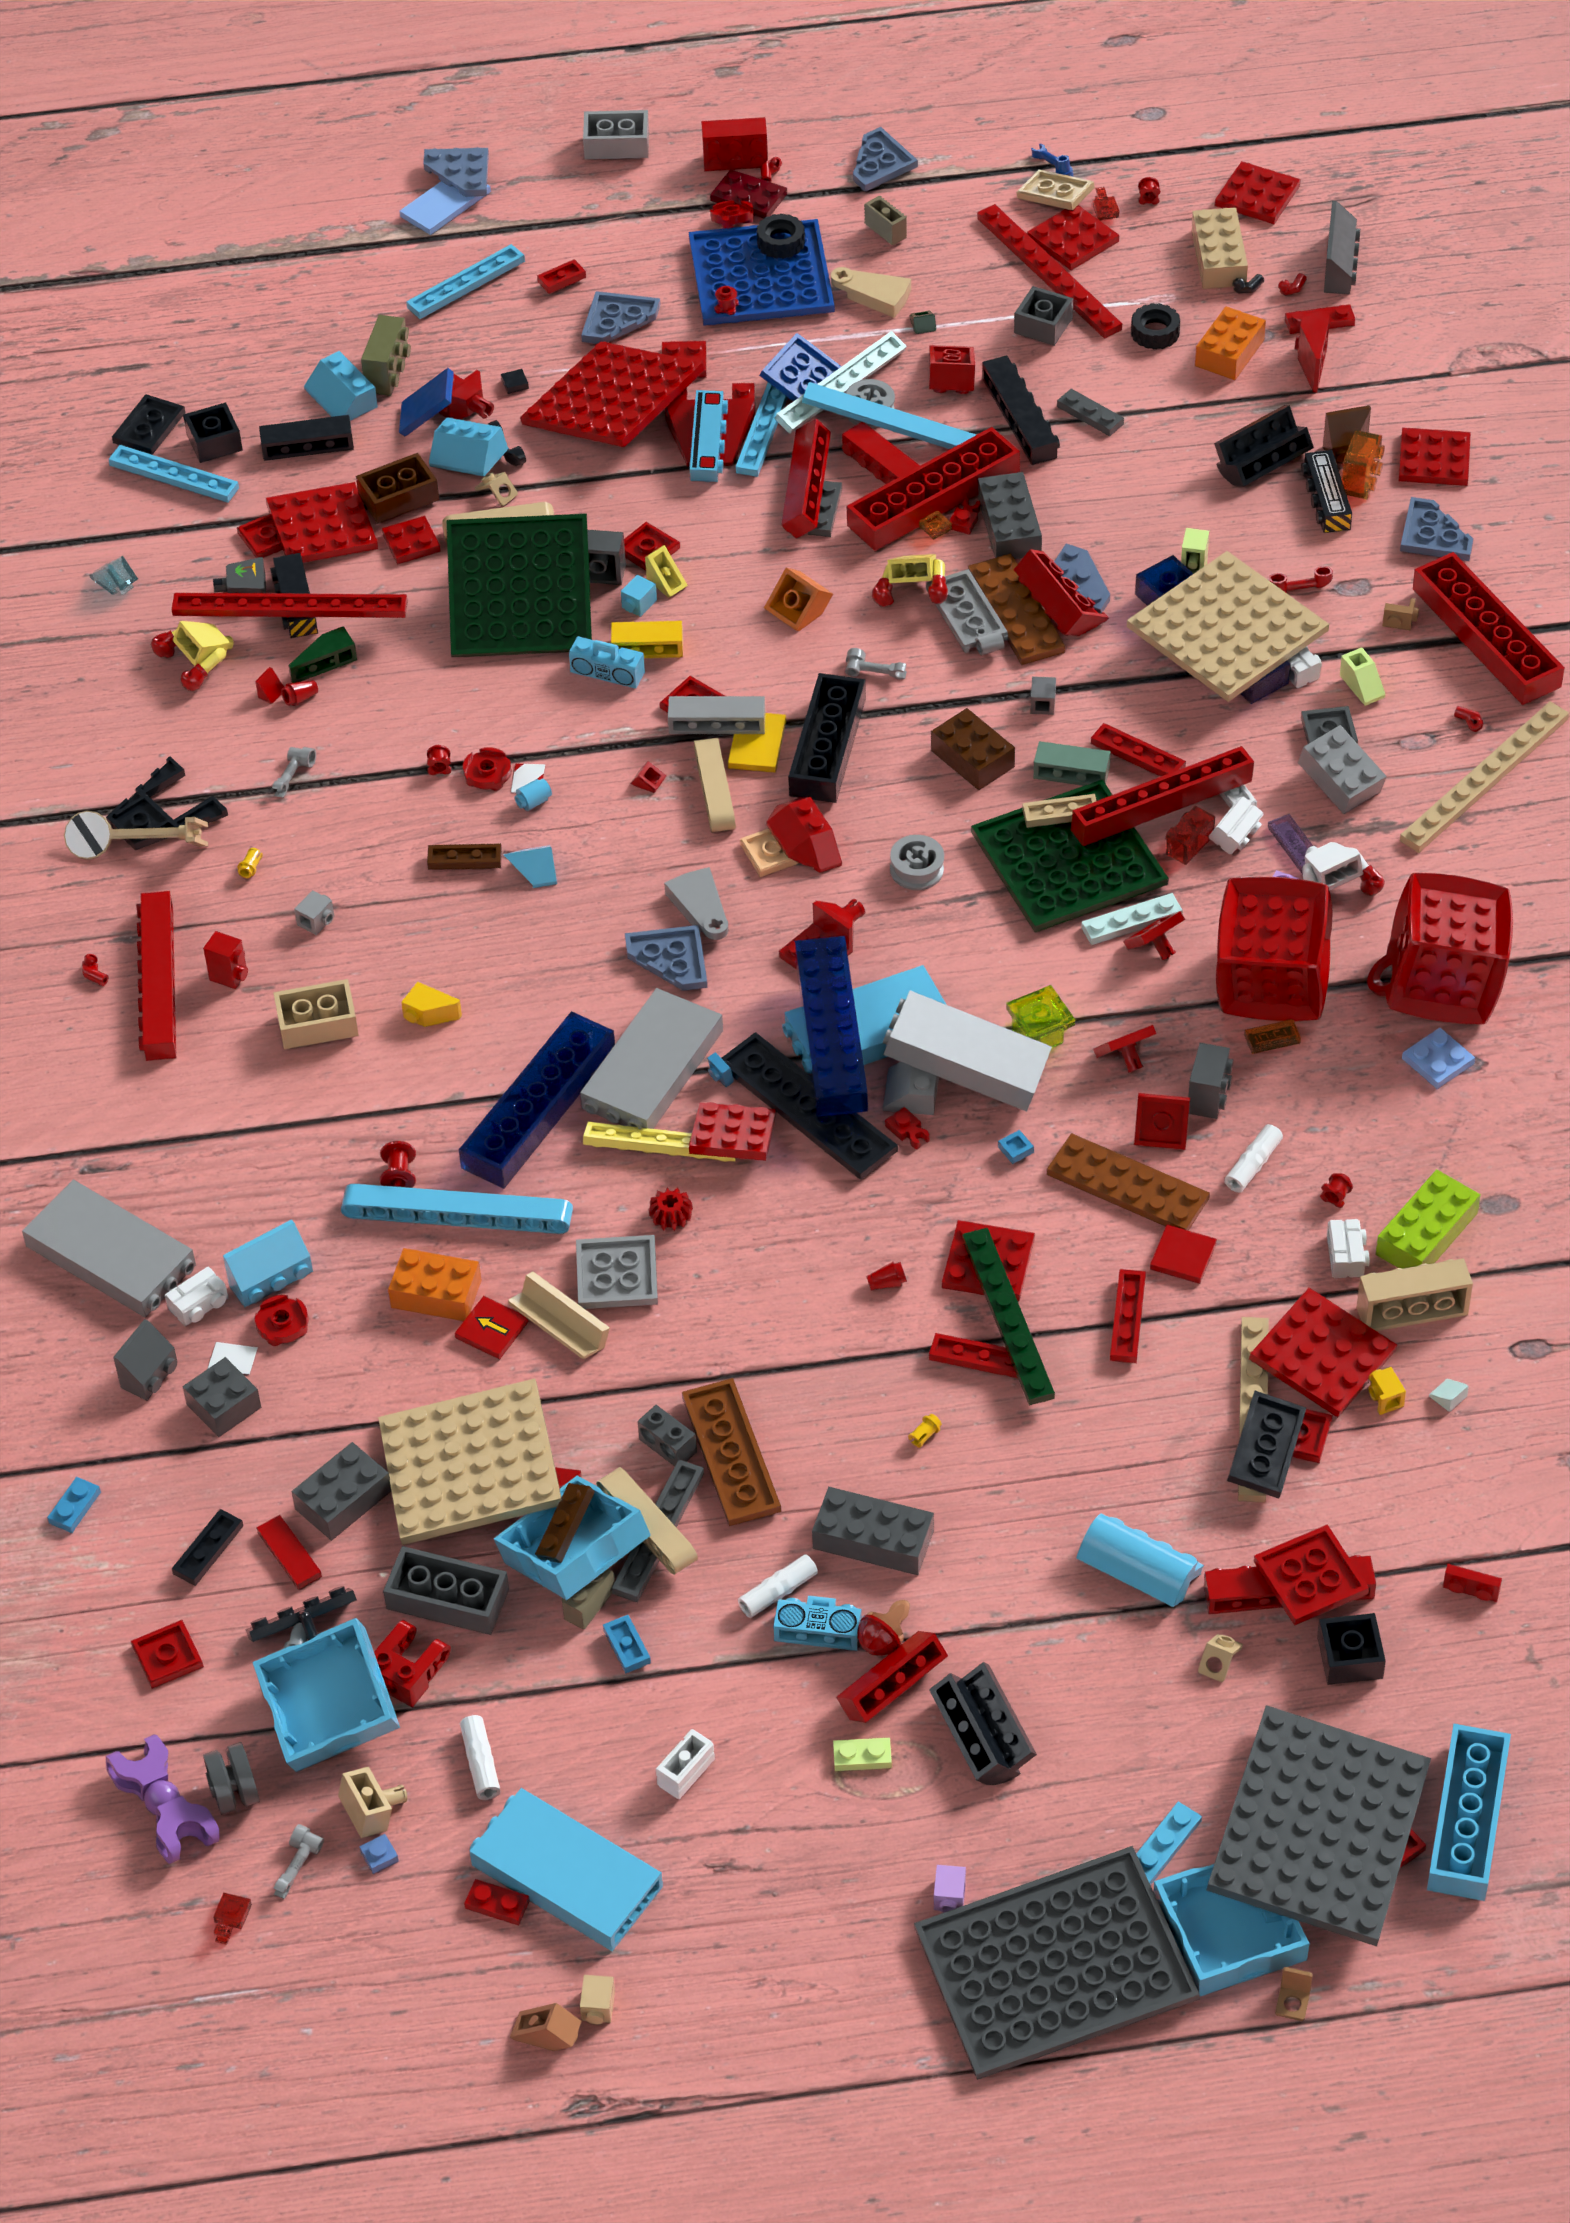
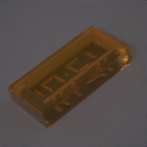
[1244,1019,1301,1054]

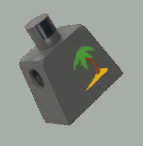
[213,557,266,593]

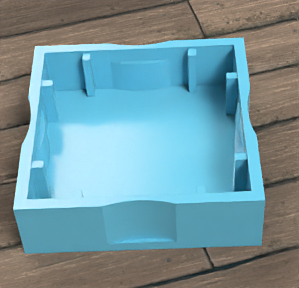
[494,1476,651,1600]
[252,1618,400,1772]
[1153,1864,1310,1997]

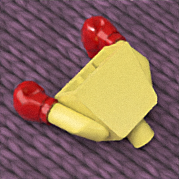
[872,554,948,607]
[151,621,234,691]

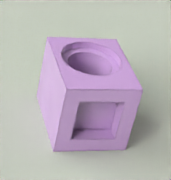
[934,1865,966,1913]

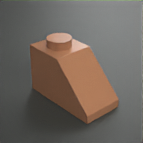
[510,2003,582,2051]

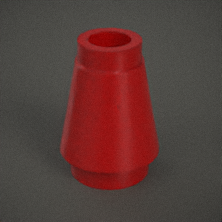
[281,680,318,706]
[866,1262,907,1291]

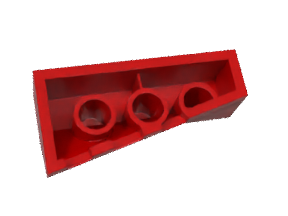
[1013,549,1109,636]

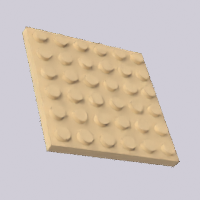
[1127,551,1329,702]
[378,1379,562,1545]

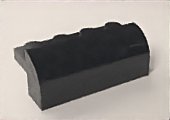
[1214,405,1314,487]
[929,1662,1037,1785]

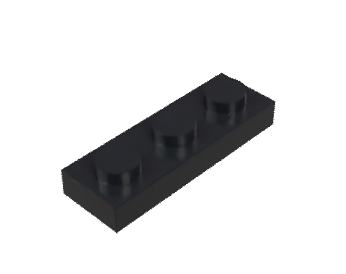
[172,1509,244,1586]

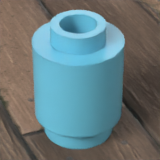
[514,779,552,811]

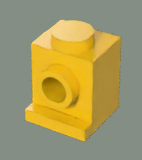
[1368,1367,1406,1415]

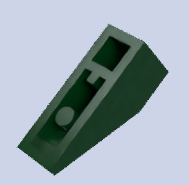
[288,626,357,683]

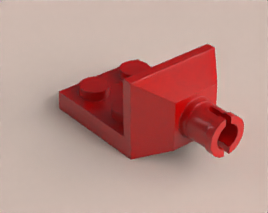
[438,370,494,419]
[779,899,866,983]

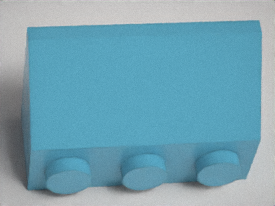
[304,351,378,421]
[429,418,509,476]
[223,1219,313,1307]

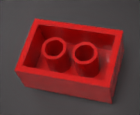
[701,117,768,172]

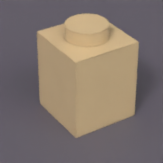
[580,1975,615,2024]

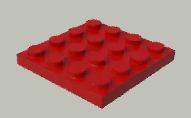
[266,482,378,563]
[1249,1288,1397,1418]

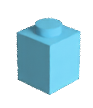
[621,575,657,617]

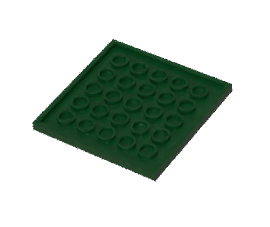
[446,513,592,657]
[971,779,1169,933]

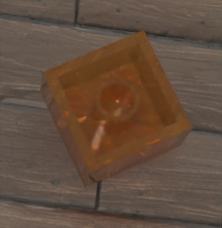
[1342,430,1385,500]

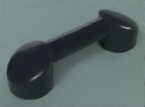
[488,420,526,466]

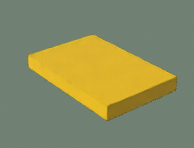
[728,713,786,773]

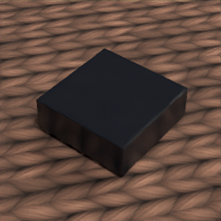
[501,369,529,394]

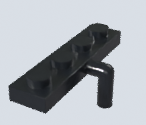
[245,1586,357,1642]

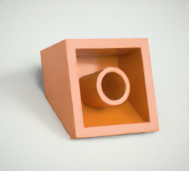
[764,567,833,631]

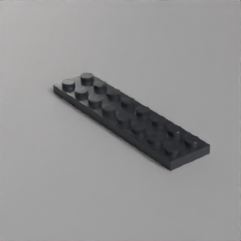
[722,1032,898,1180]

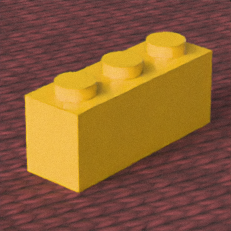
[611,621,683,658]

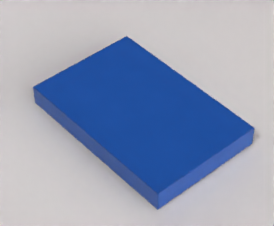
[399,368,454,437]

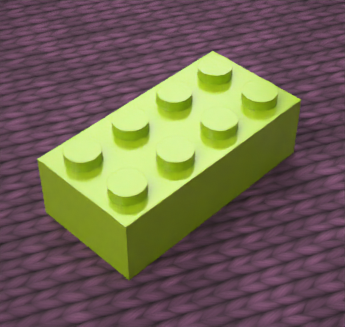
[1375,1169,1481,1269]

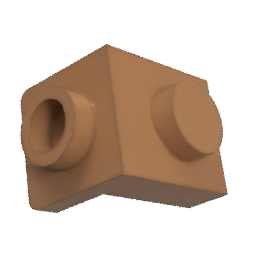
[1382,598,1419,631]

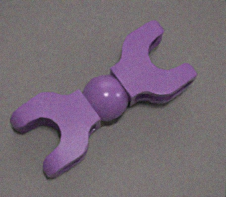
[106,1734,219,1864]

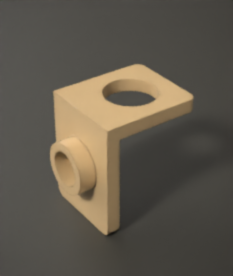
[475,472,518,506]
[1198,1634,1243,1682]

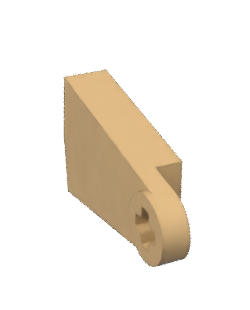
[831,267,911,318]

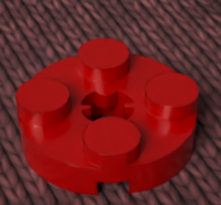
[710,201,754,229]
[463,747,512,791]
[255,1295,309,1346]

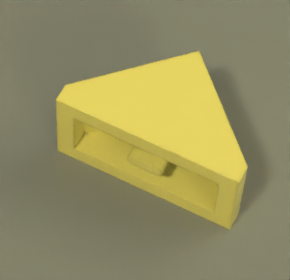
[645,545,688,597]

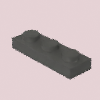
[1057,389,1124,436]
[808,481,842,537]

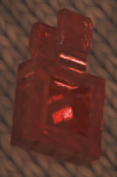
[1093,187,1120,221]
[213,1892,252,1945]

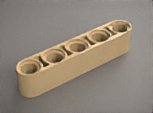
[442,502,554,543]
[694,738,736,833]
[596,1467,698,1575]

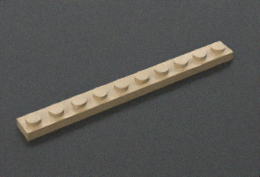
[1400,701,1569,853]

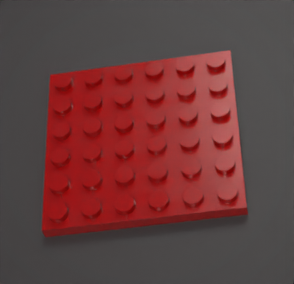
[520,341,705,447]

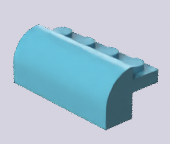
[1076,1513,1204,1607]

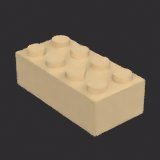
[1192,208,1248,289]
[1356,1258,1473,1331]

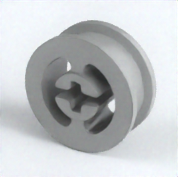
[846,379,895,428]
[890,835,944,890]

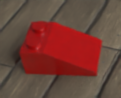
[1294,311,1330,393]
[929,345,975,394]

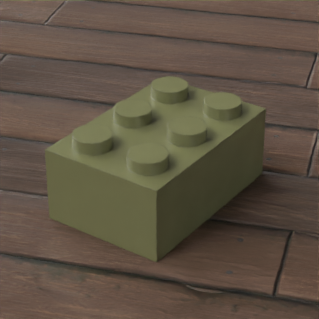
[361,315,411,396]

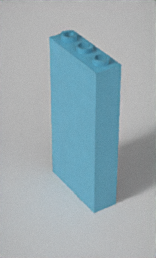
[782,965,946,1081]
[469,1788,663,1951]

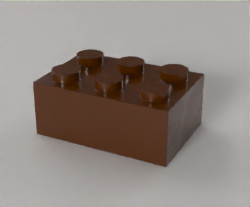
[356,453,440,524]
[931,708,1015,790]

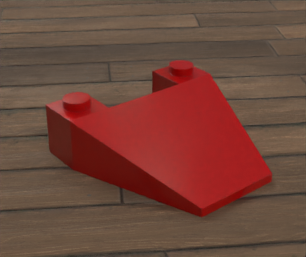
[665,383,755,467]

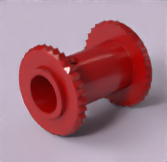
[380,1141,416,1188]

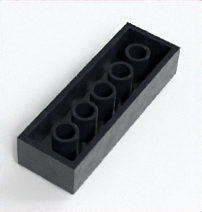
[788,673,866,803]

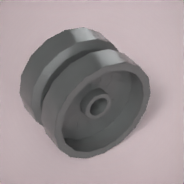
[203,1742,260,1815]

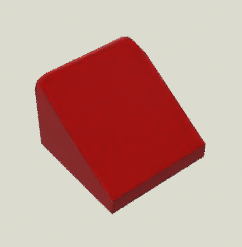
[255,667,284,704]
[630,761,667,793]

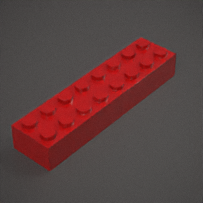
[846,427,1020,551]
[1412,552,1565,705]

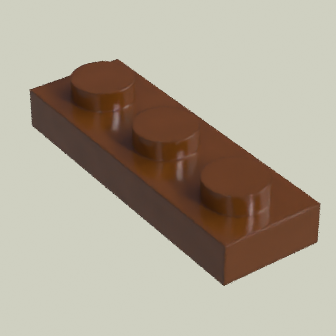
[427,843,502,870]
[535,1483,595,1563]

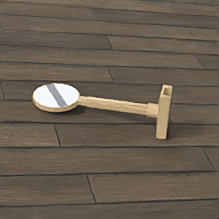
[64,811,208,859]

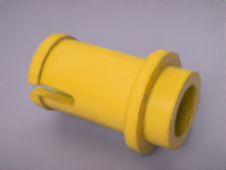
[237,848,263,878]
[908,1414,942,1448]

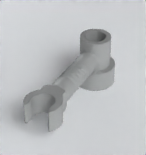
[845,648,907,679]
[272,747,316,798]
[274,1824,324,1899]

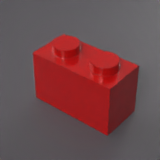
[203,931,248,990]

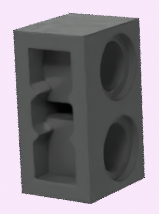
[637,1405,697,1466]

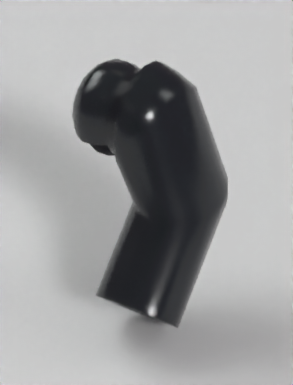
[1232,274,1264,294]

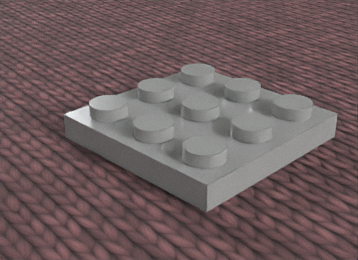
[576,1235,658,1309]

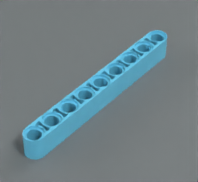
[341,1184,573,1234]

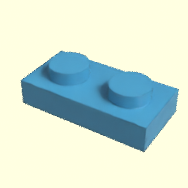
[47,1476,101,1533]
[603,1615,651,1674]

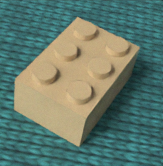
[273,979,359,1049]

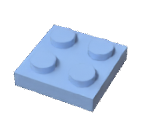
[1402,1027,1475,1089]

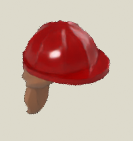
[858,1600,910,1656]

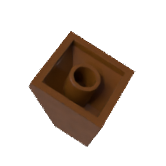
[1323,405,1371,464]

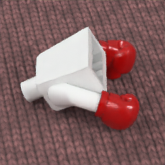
[1302,842,1385,895]

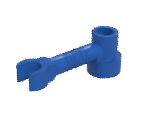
[1031,144,1074,177]

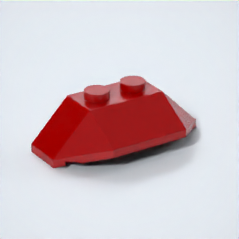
[766,797,842,873]

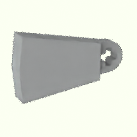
[664,867,729,940]

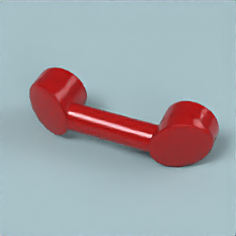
[1268,566,1333,593]

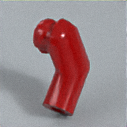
[761,157,782,182]
[1278,273,1307,296]
[1454,706,1484,732]
[82,954,109,986]

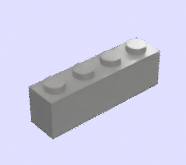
[668,696,766,734]

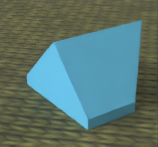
[503,845,557,888]

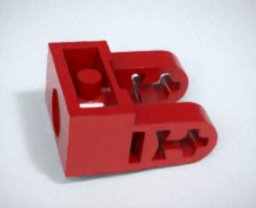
[374,1620,451,1708]

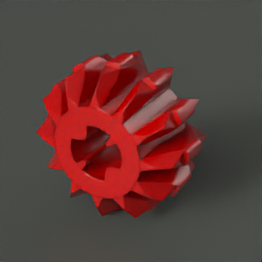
[648,1187,693,1231]

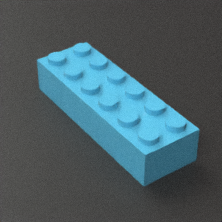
[1427,1724,1511,1901]

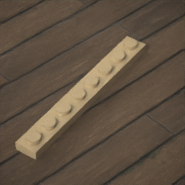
[1238,1317,1269,1502]

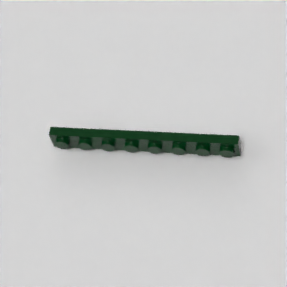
[963,1228,1055,1406]

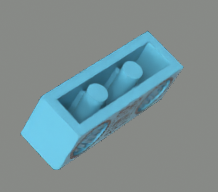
[569,636,645,689]
[773,1595,862,1651]

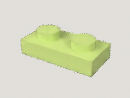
[833,1738,892,1771]

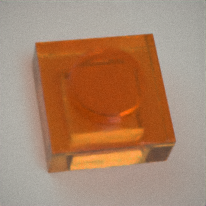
[919,511,952,540]

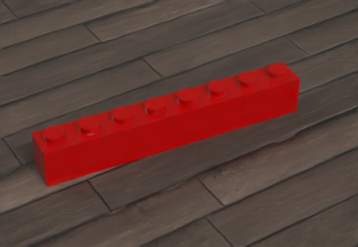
[1071,746,1254,846]
[136,891,177,1061]

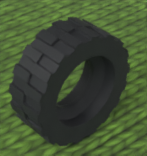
[757,214,805,259]
[1131,303,1180,350]

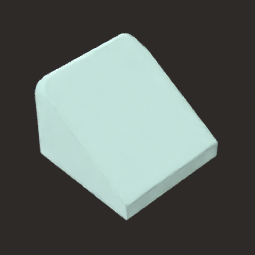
[1429,1379,1469,1412]

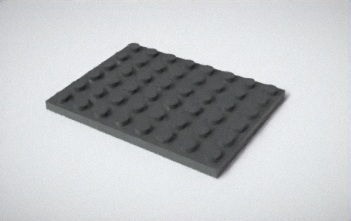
[1206,1705,1431,1947]
[914,1846,1200,2080]

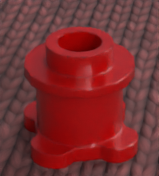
[1138,177,1161,205]
[714,286,739,315]
[427,745,451,775]
[1320,1173,1353,1208]

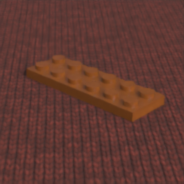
[968,553,1065,665]
[1047,1133,1210,1231]
[682,1378,781,1526]

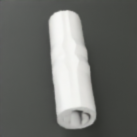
[1224,1124,1283,1193]
[738,1554,818,1618]
[460,1715,501,1800]

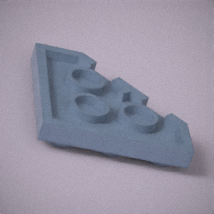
[853,127,918,192]
[423,147,489,197]
[581,291,661,344]
[1400,497,1473,561]
[1054,543,1110,614]
[625,925,708,991]

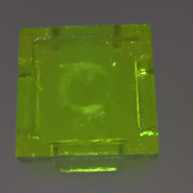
[1006,985,1075,1048]

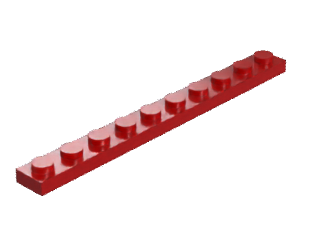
[977,204,1123,339]
[171,593,408,618]

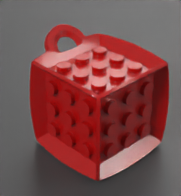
[1367,873,1513,1024]
[1216,877,1333,1021]

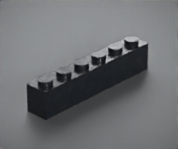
[982,355,1060,465]

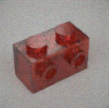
[1165,806,1215,865]

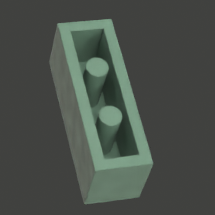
[1033,741,1111,786]

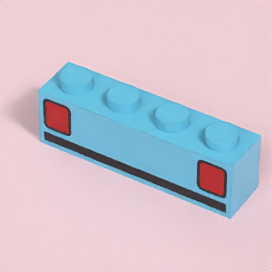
[690,390,728,482]

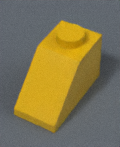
[401,982,462,1027]

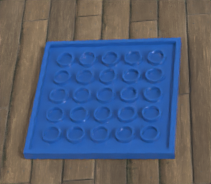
[689,219,835,326]

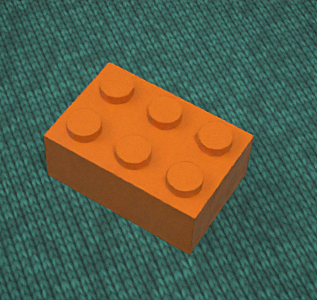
[1195,306,1266,380]
[388,1248,482,1321]

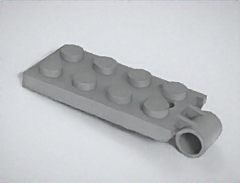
[926,569,1008,656]

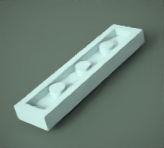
[1081,893,1183,945]

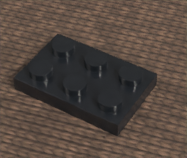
[112,394,186,455]

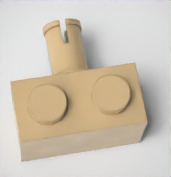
[338,1767,408,1838]

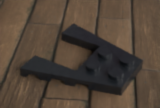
[106,756,228,850]

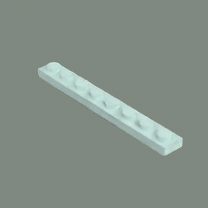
[774,331,907,434]

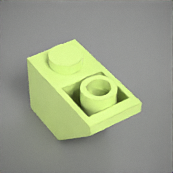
[1340,648,1386,706]

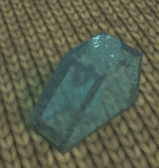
[89,556,138,595]

